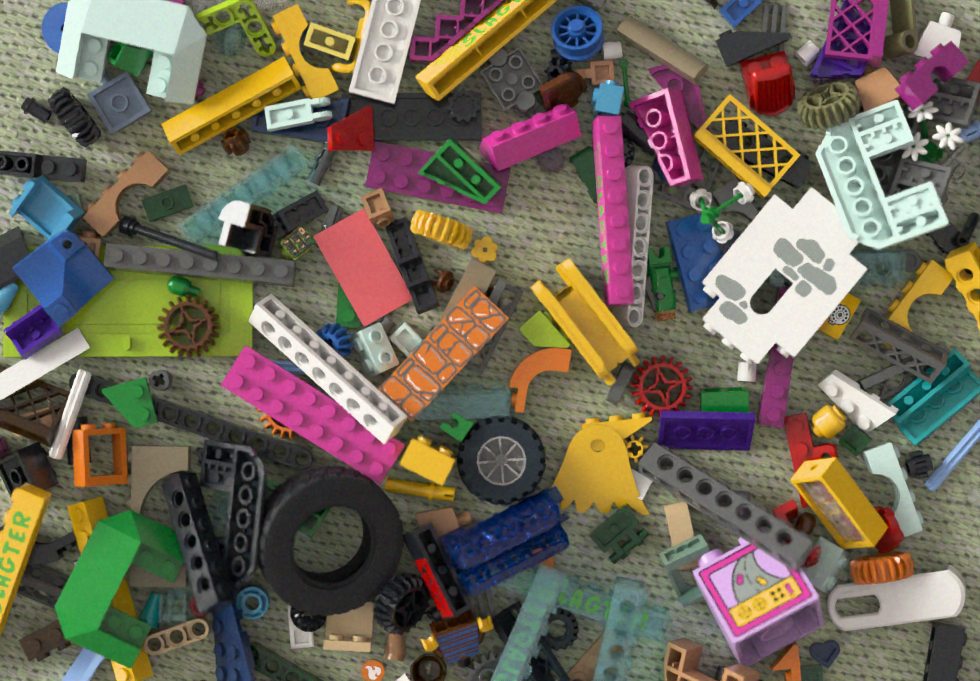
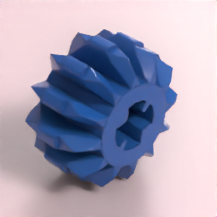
[316,323,354,359]

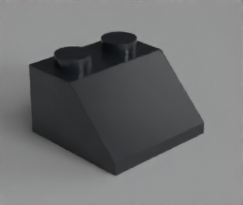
[0,442,59,502]

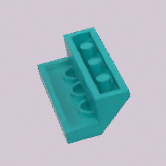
[886,348,980,448]

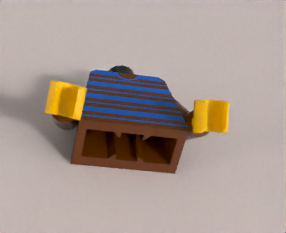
[421,609,494,668]

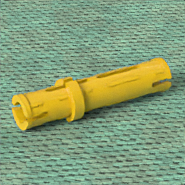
[384,477,456,502]

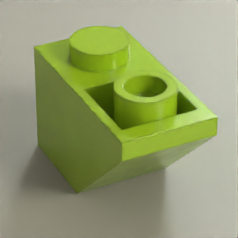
[519,310,570,348]

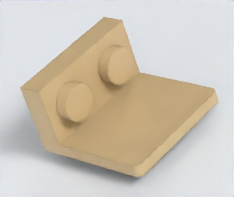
[323,601,374,652]

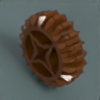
[157,295,221,359]

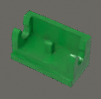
[699,387,749,413]
[439,414,474,443]

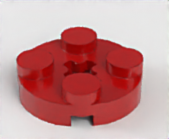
[870,506,904,554]

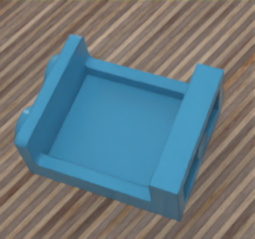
[9,175,85,241]

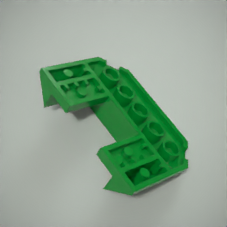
[55,510,184,669]

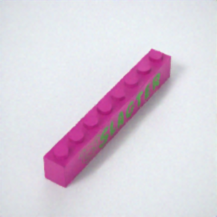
[592,116,634,307]

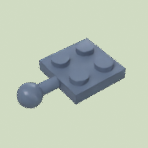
[87,70,152,135]

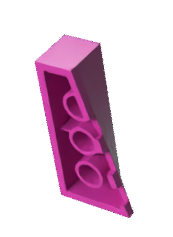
[628,88,704,186]
[479,104,581,171]

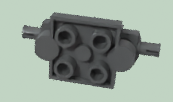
[480,46,543,119]

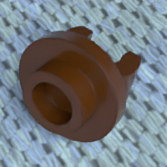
[431,268,454,293]

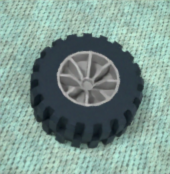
[457,415,546,505]

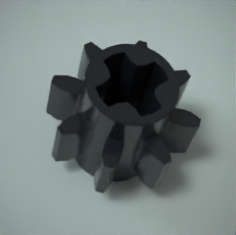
[544,57,574,82]
[905,450,933,479]

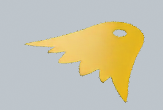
[536,425,650,515]

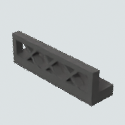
[465,279,523,374]
[849,308,949,384]
[857,342,949,401]
[17,563,70,609]

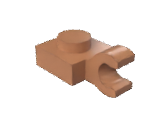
[574,60,615,86]

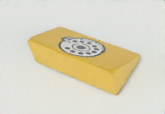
[817,293,861,340]

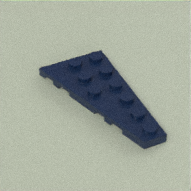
[212,590,256,681]

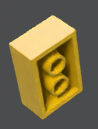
[399,434,455,486]

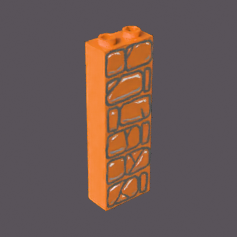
[378,286,509,422]

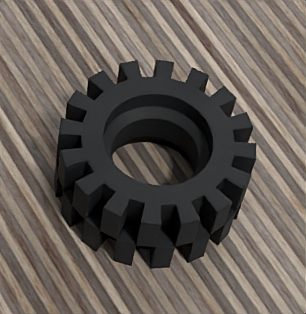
[538,607,579,651]

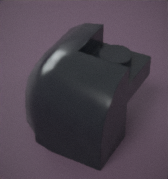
[218,201,278,257]

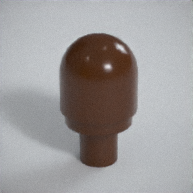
[795,512,816,536]

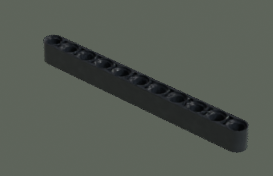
[69,373,313,470]

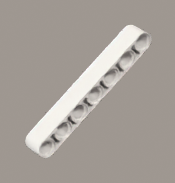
[612,166,654,327]

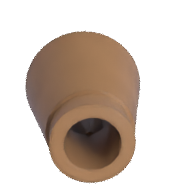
[383,633,407,661]

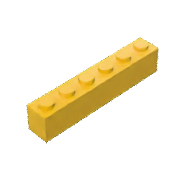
[161,57,302,156]

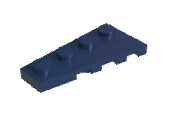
[250,98,351,144]

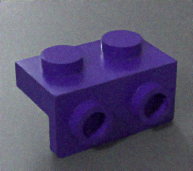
[4,304,64,360]

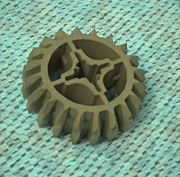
[797,80,861,130]

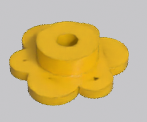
[471,236,498,263]

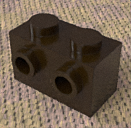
[19,620,72,662]

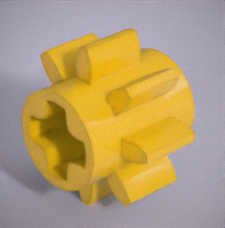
[623,434,649,463]

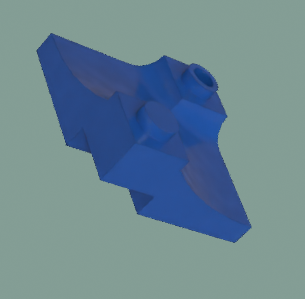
[13,230,114,327]

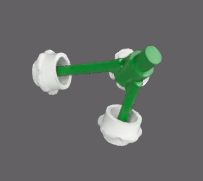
[689,182,755,244]

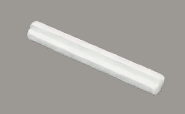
[49,370,91,460]

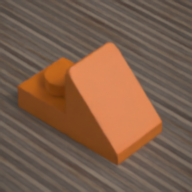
[769,642,801,681]

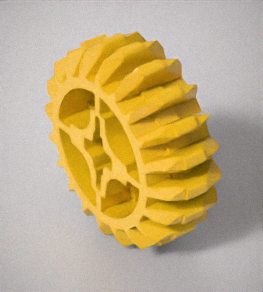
[410,210,473,250]

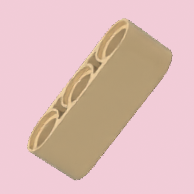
[663,501,699,571]
[143,617,211,656]

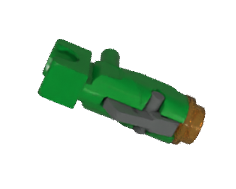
[645,246,680,321]

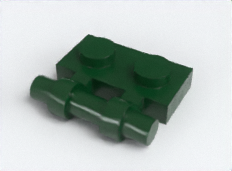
[589,505,650,564]

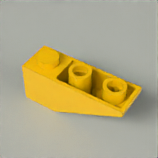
[581,412,652,451]

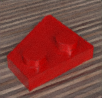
[327,105,374,151]

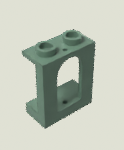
[659,534,710,607]

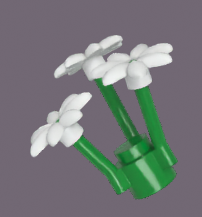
[901,101,963,164]

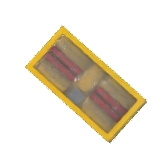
[790,457,888,549]

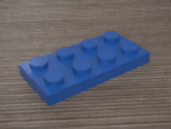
[665,213,722,312]

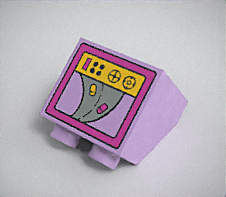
[692,527,824,667]

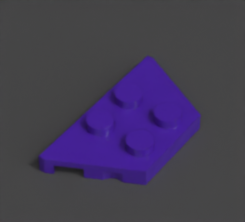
[809,0,871,78]

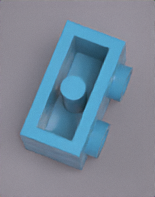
[590,80,624,117]

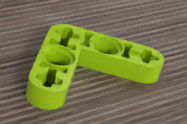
[194,0,276,57]

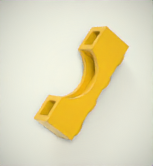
[271,4,339,99]
[877,260,954,349]

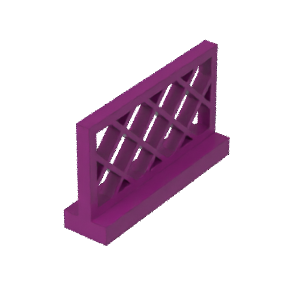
[824,0,889,67]

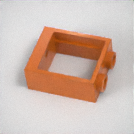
[72,423,128,487]

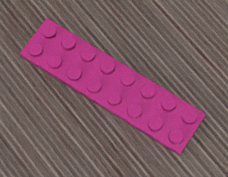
[221,345,405,485]

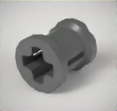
[149,370,173,391]

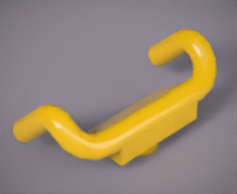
[329,0,371,74]

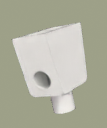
[909,12,961,61]

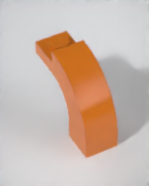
[508,348,572,413]

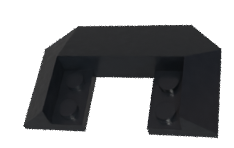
[200,440,267,591]

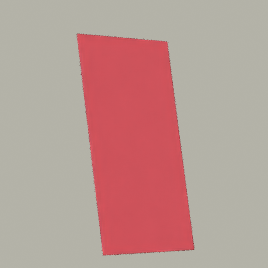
[313,208,412,327]

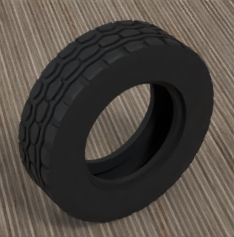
[258,465,404,616]

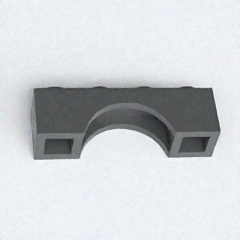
[711,178,761,223]

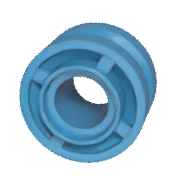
[236,585,270,620]

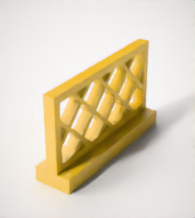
[693,94,800,199]

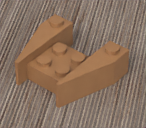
[663,637,760,681]

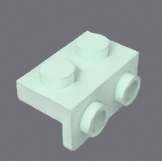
[352,322,399,378]
[802,536,849,593]

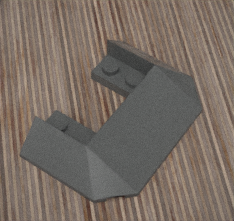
[870,70,980,207]

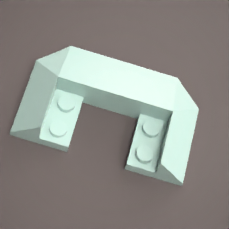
[56,0,207,104]
[816,99,949,250]

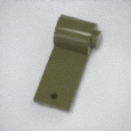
[883,0,918,58]

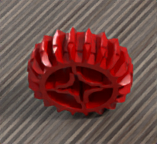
[630,355,693,418]

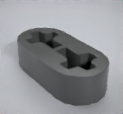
[606,361,635,405]

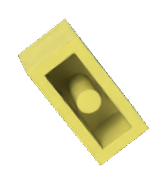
[303,21,356,60]

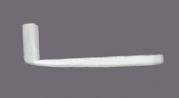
[827,565,966,631]

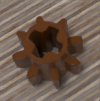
[221,127,251,156]

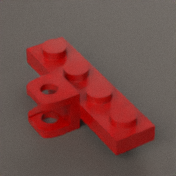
[784,412,839,508]

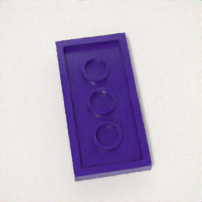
[657,411,755,451]

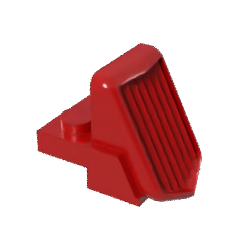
[739,51,796,117]

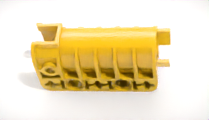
[529,258,640,386]

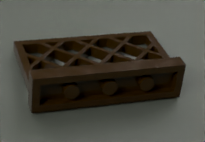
[0,365,70,447]

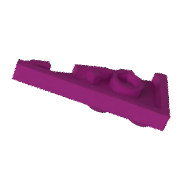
[648,65,710,132]

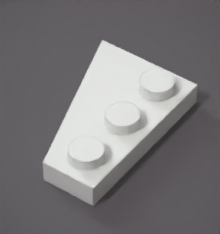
[818,369,899,434]

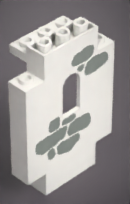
[702,187,867,365]

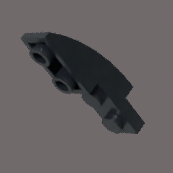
[0,151,87,183]

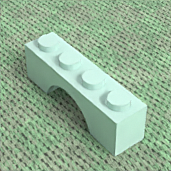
[861,442,924,537]

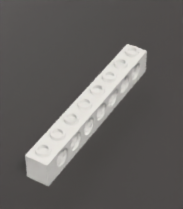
[248,294,408,444]

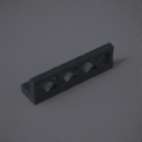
[491,601,570,681]

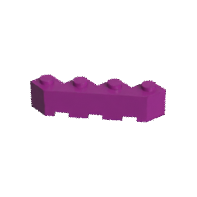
[410,0,505,65]

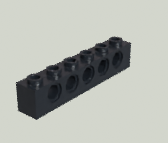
[161,472,235,614]

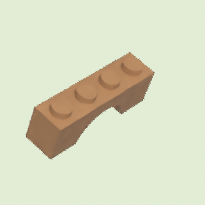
[82,151,171,238]

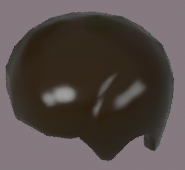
[410,653,447,681]

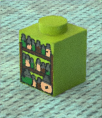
[280,225,317,262]

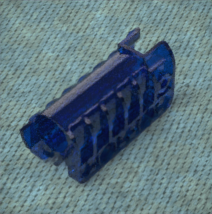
[439,486,570,595]

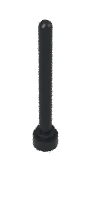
[119,216,219,260]

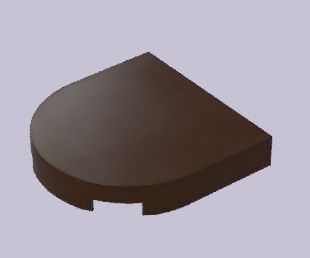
[539,72,587,112]

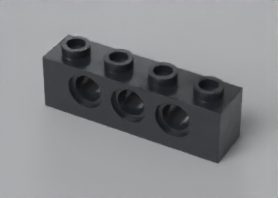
[719,120,813,189]

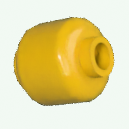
[811,405,847,439]

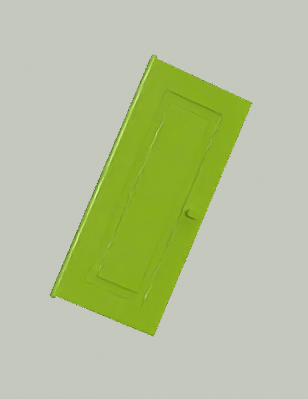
[3,245,253,358]

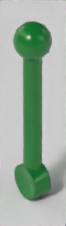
[619,59,632,107]

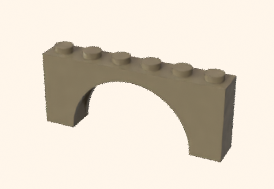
[125,445,191,588]

